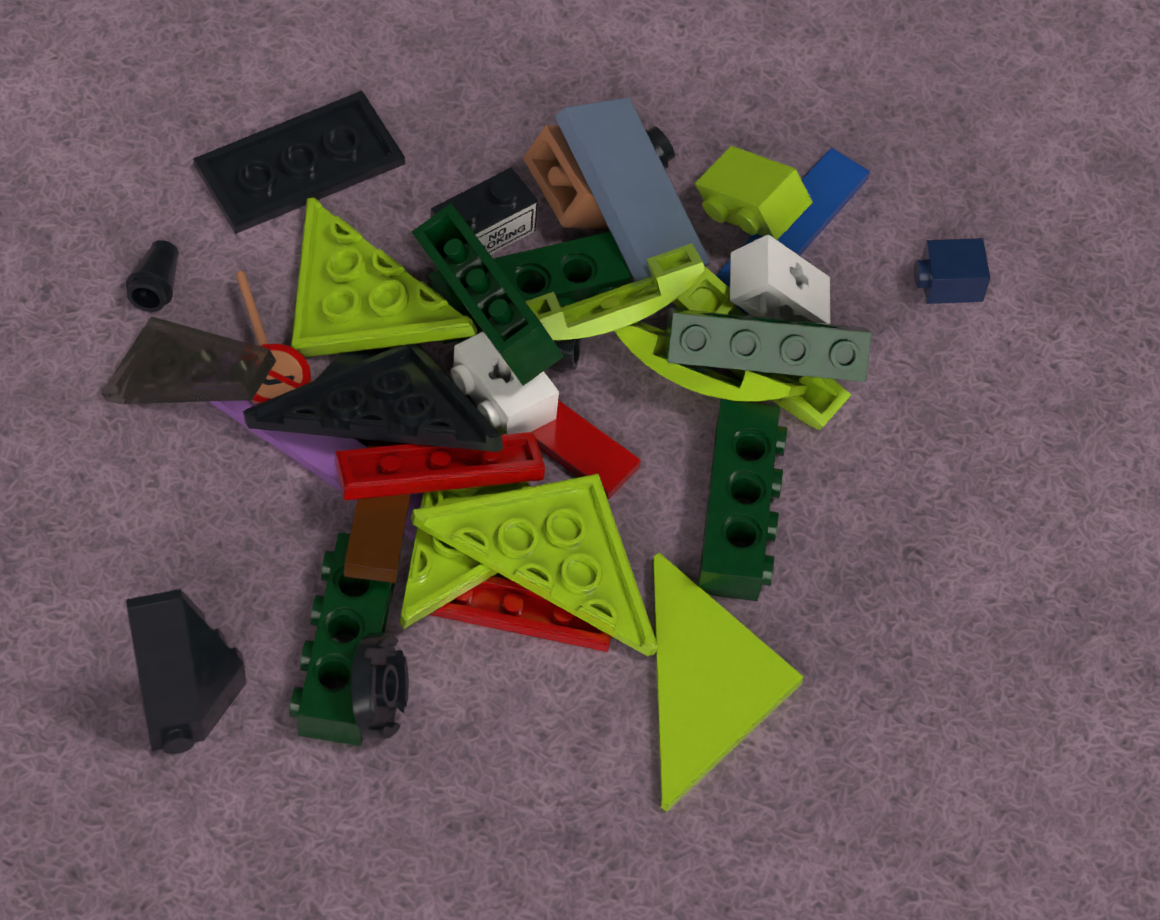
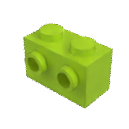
[694,146,813,240]

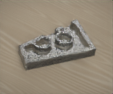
[101,316,277,404]

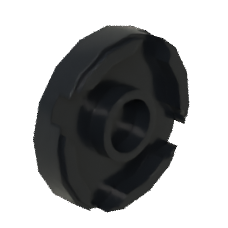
[351,633,409,739]

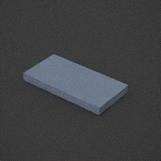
[555,97,711,282]

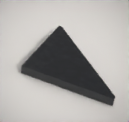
[243,343,504,452]

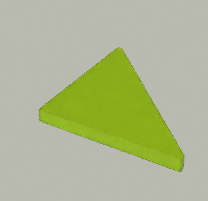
[291,198,477,357]
[411,474,659,656]
[399,482,531,629]
[652,552,804,812]

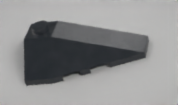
[125,589,246,754]

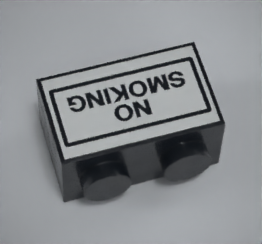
[431,167,538,255]

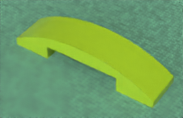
[525,243,705,340]
[673,266,851,430]
[614,321,807,401]

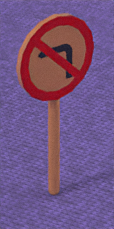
[236,270,311,405]

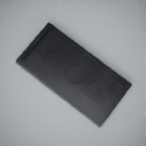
[193,91,405,234]

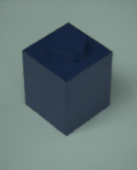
[914,238,990,304]

